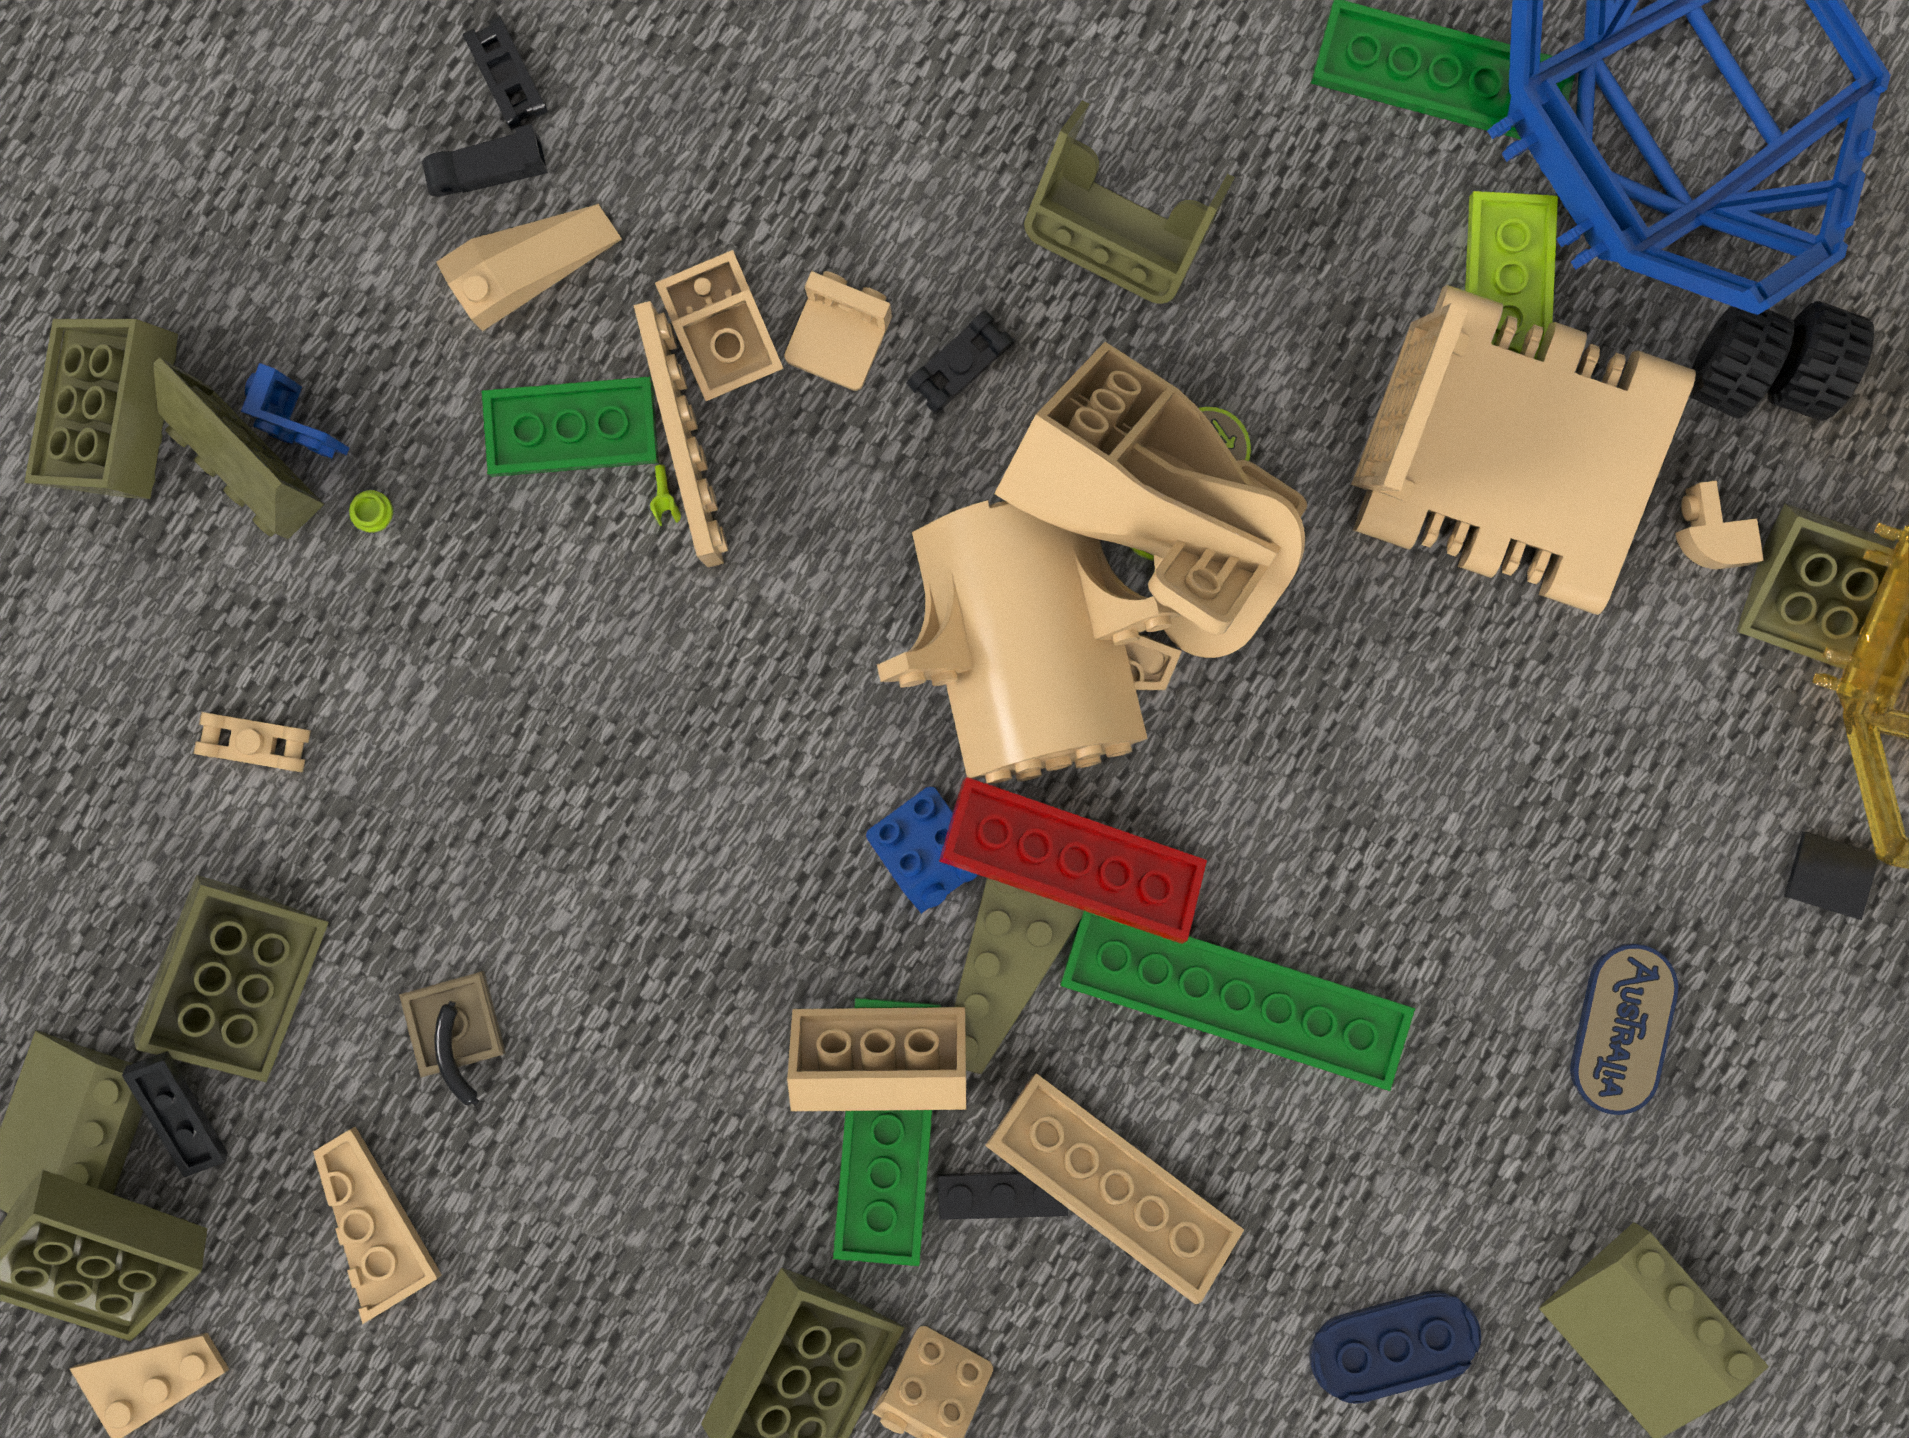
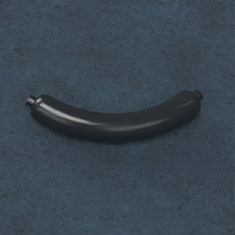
[434,1001,479,1106]

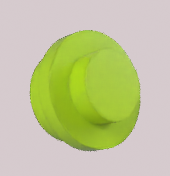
[349,490,393,533]

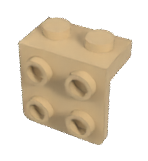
[784,271,892,391]
[872,1326,993,1438]

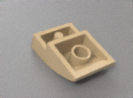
[655,250,784,401]

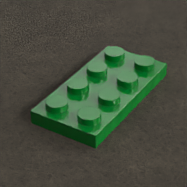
[482,377,659,477]

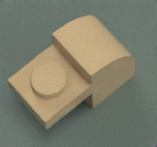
[1675,481,1764,569]

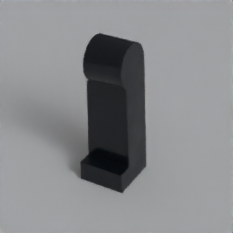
[422,124,548,197]

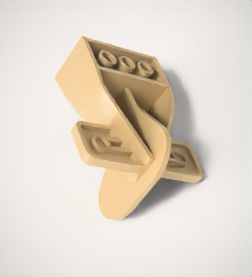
[994,342,1307,658]

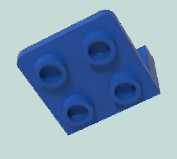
[241,363,349,459]
[866,787,978,914]

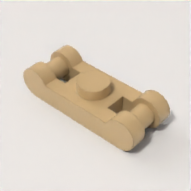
[193,712,311,772]

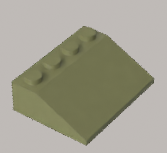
[24,319,178,499]
[153,357,325,539]
[1737,503,1909,689]
[133,875,329,1082]
[0,1031,143,1213]
[0,1170,208,1342]
[1538,1222,1769,1438]
[701,1268,905,1438]

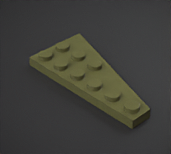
[954,878,1083,1074]

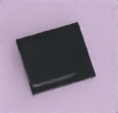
[1784,832,1880,920]

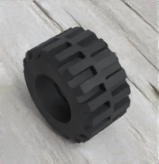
[1767,301,1874,421]
[1689,306,1795,419]

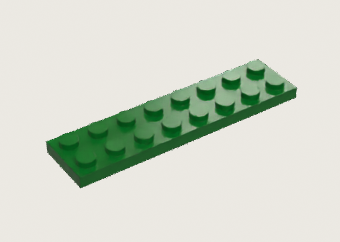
[1060,911,1415,1091]

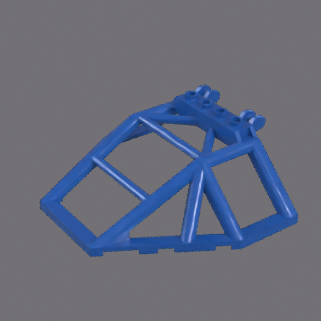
[1487,0,1891,315]

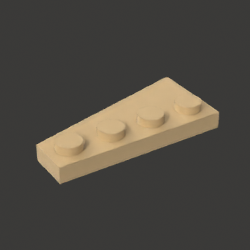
[313,1127,442,1324]

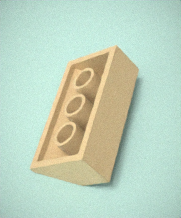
[787,1007,966,1111]

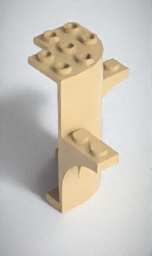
[877,500,1181,784]

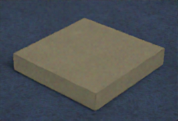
[399,971,506,1077]

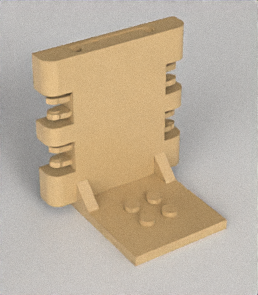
[1351,285,1696,615]

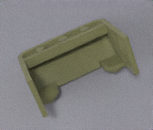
[1024,100,1235,304]

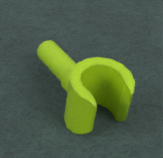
[650,464,681,526]

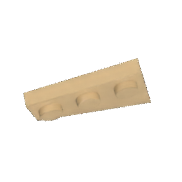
[70,1333,229,1438]

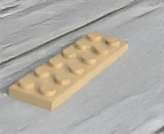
[634,301,729,567]
[985,1073,1244,1304]

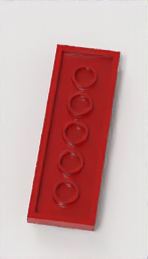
[939,777,1207,944]

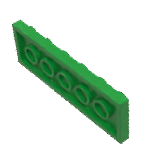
[1310,0,1575,140]
[833,997,941,1266]

